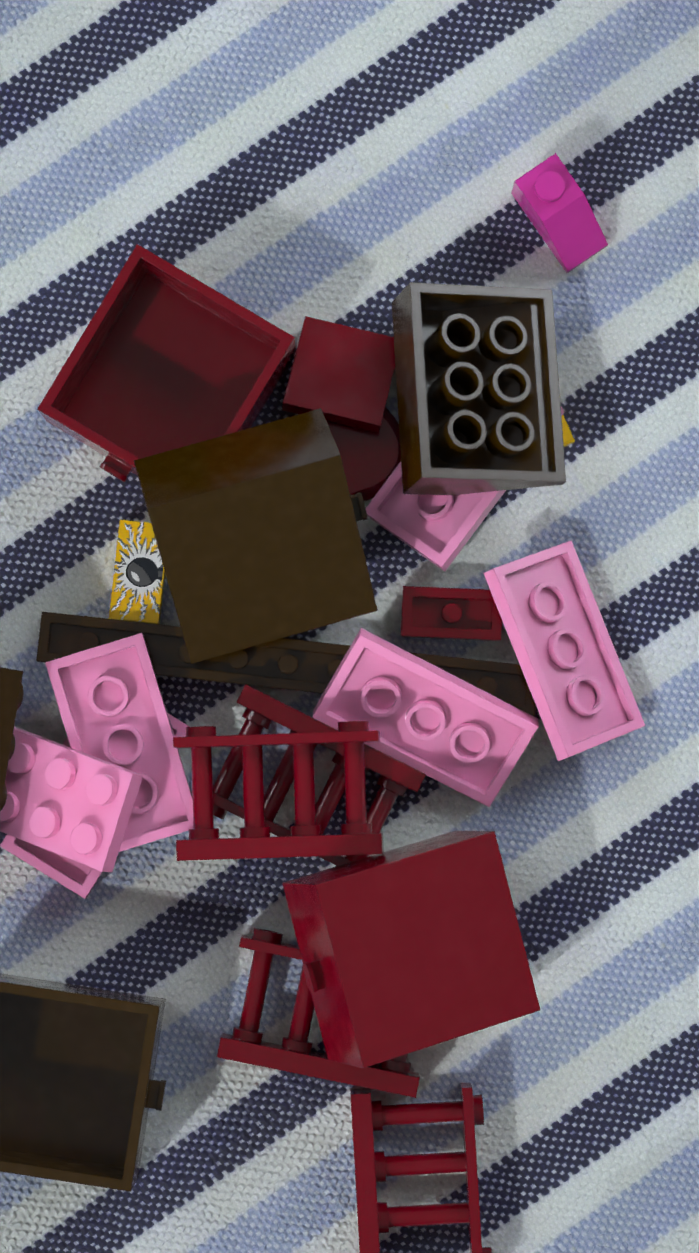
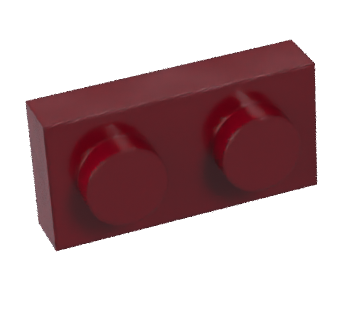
[401,586,502,641]

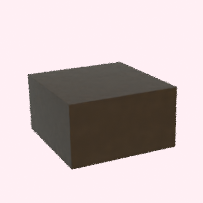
[134,408,378,664]
[0,973,166,1192]

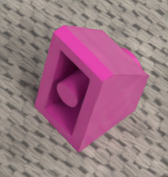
[511,153,608,273]

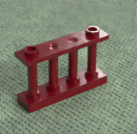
[191,684,426,867]
[173,721,384,861]
[217,928,420,1098]
[350,1082,492,1253]

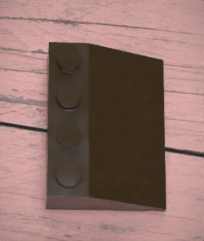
[392,282,566,495]

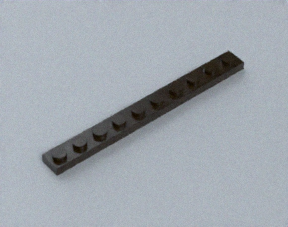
[36,612,536,717]

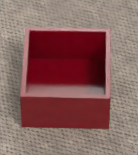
[37,244,296,482]
[282,831,540,1068]

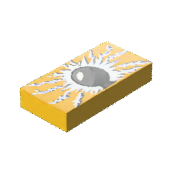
[109,520,165,624]

